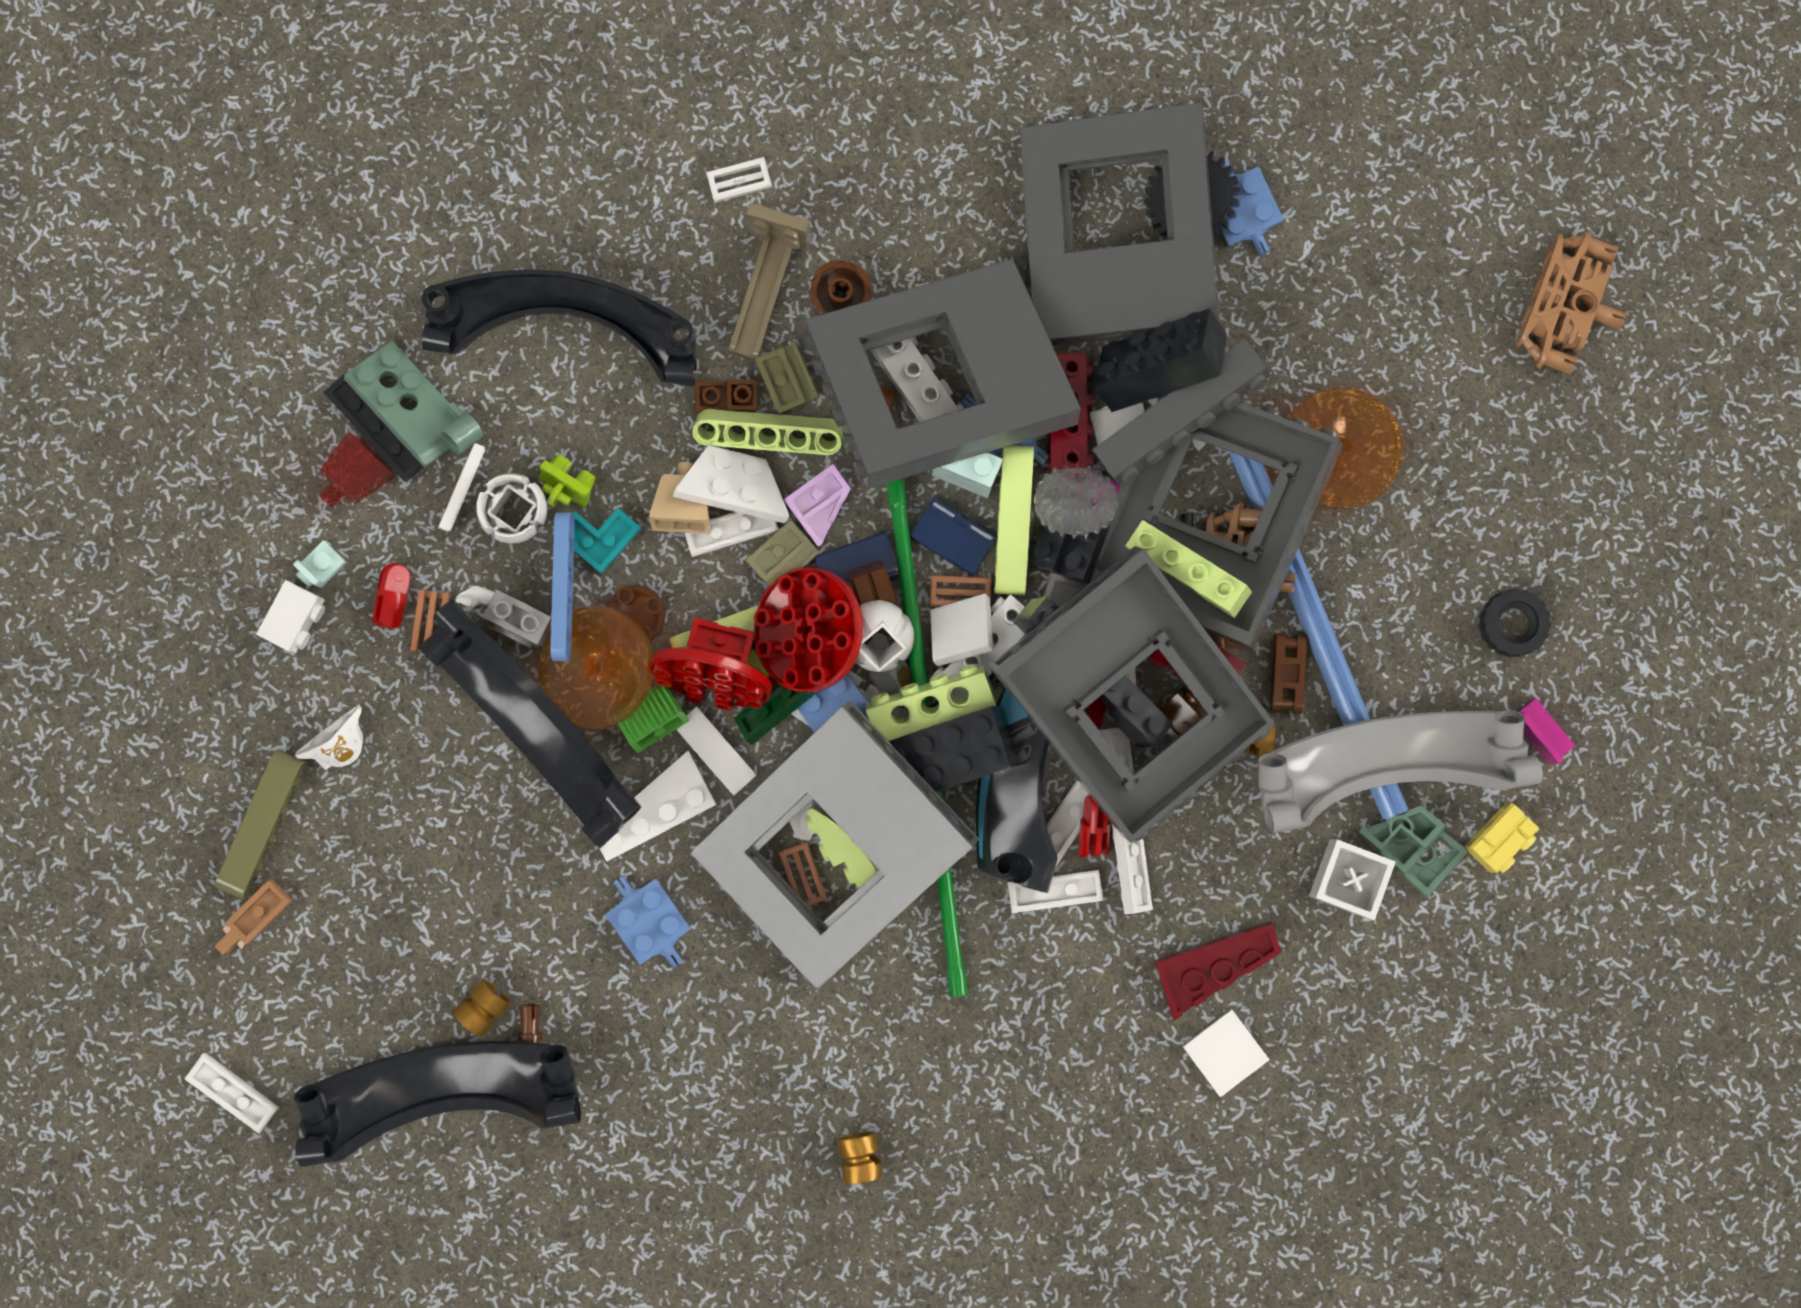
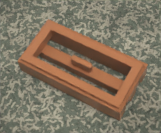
[930,576,991,607]
[410,590,451,652]
[779,842,828,906]

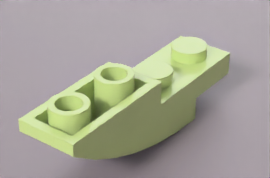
[806,805,879,889]

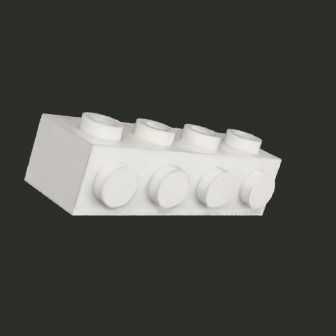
[870,337,965,422]
[930,594,1025,698]

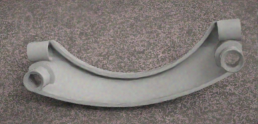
[1258,710,1543,833]

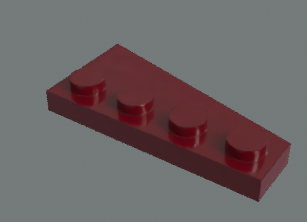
[1153,921,1282,1021]

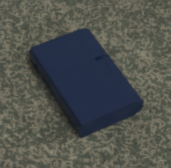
[910,496,998,577]
[815,532,899,582]

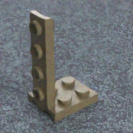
[729,202,812,359]

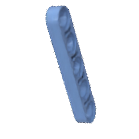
[551,512,575,661]

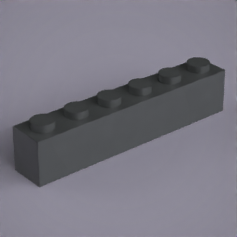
[1093,338,1271,485]

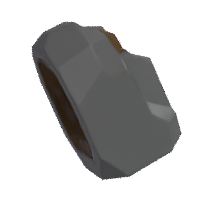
[869,660,912,709]

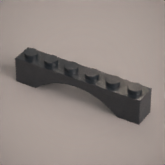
[1013,596,1173,748]

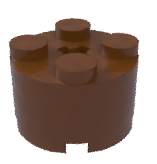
[810,260,871,316]

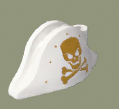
[295,704,363,770]

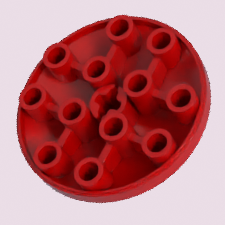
[754,567,863,692]
[649,617,772,711]

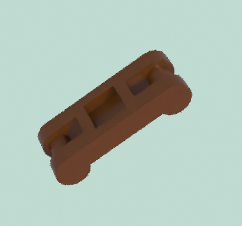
[1270,633,1307,714]

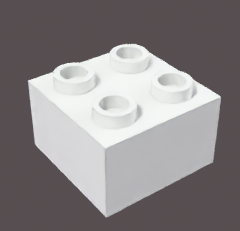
[1309,839,1395,920]

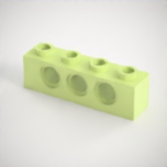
[1125,520,1252,618]
[866,664,996,741]

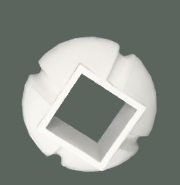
[476,473,547,544]
[856,600,914,672]

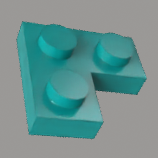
[573,508,642,574]

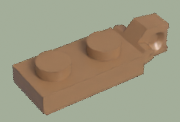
[214,879,294,955]

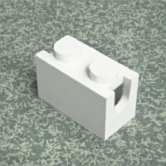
[256,580,325,653]

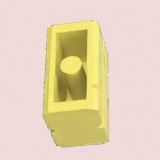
[1464,803,1539,873]

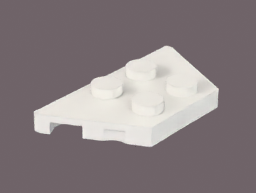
[672,445,789,523]

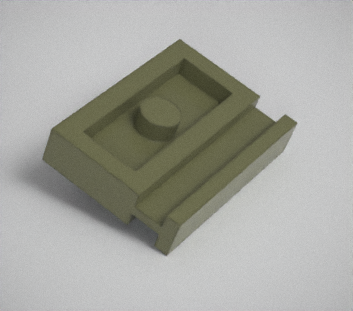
[755,342,819,415]
[745,519,820,586]

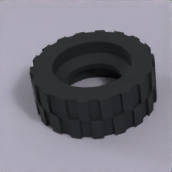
[1478,589,1551,657]

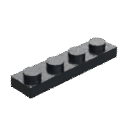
[323,372,423,483]

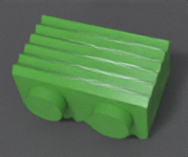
[614,686,690,754]

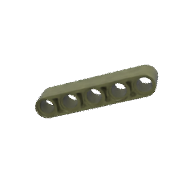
[215,749,307,901]

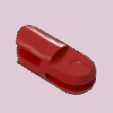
[372,563,411,628]
[1078,794,1111,858]

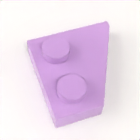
[783,464,851,547]

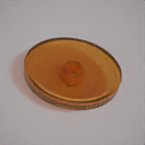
[1287,387,1403,510]
[539,606,653,729]

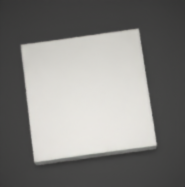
[930,593,993,666]
[1182,1009,1269,1097]

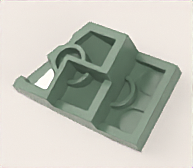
[1358,805,1468,899]

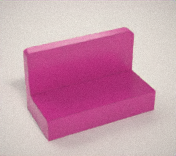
[1518,698,1575,765]

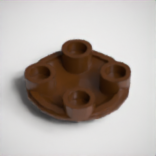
[606,585,666,646]

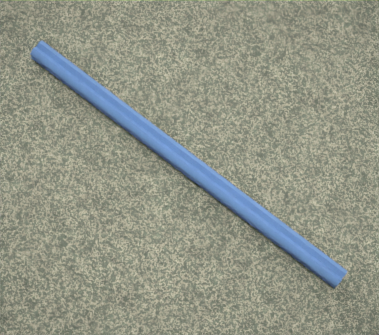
[1229,451,1408,819]

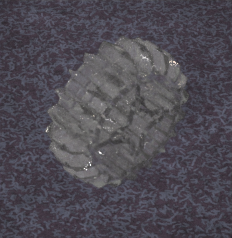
[1034,463,1118,539]

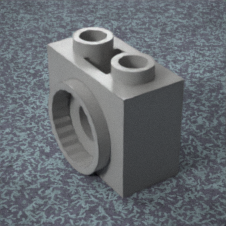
[482,589,551,648]

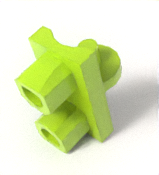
[539,454,595,508]

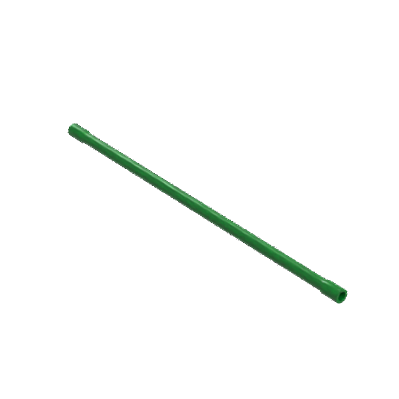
[886,478,968,997]

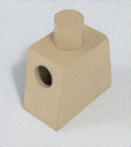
[649,462,710,534]

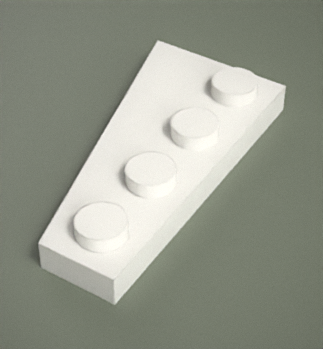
[600,751,716,862]

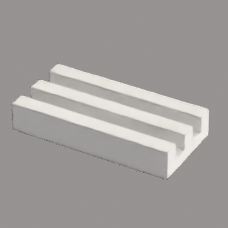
[706,157,772,203]

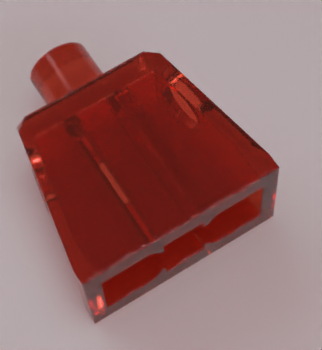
[319,432,395,508]

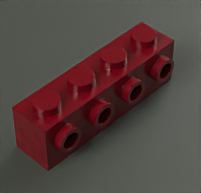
[1049,353,1093,478]

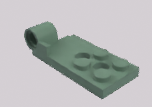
[344,341,483,468]

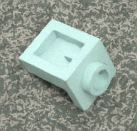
[293,540,347,588]

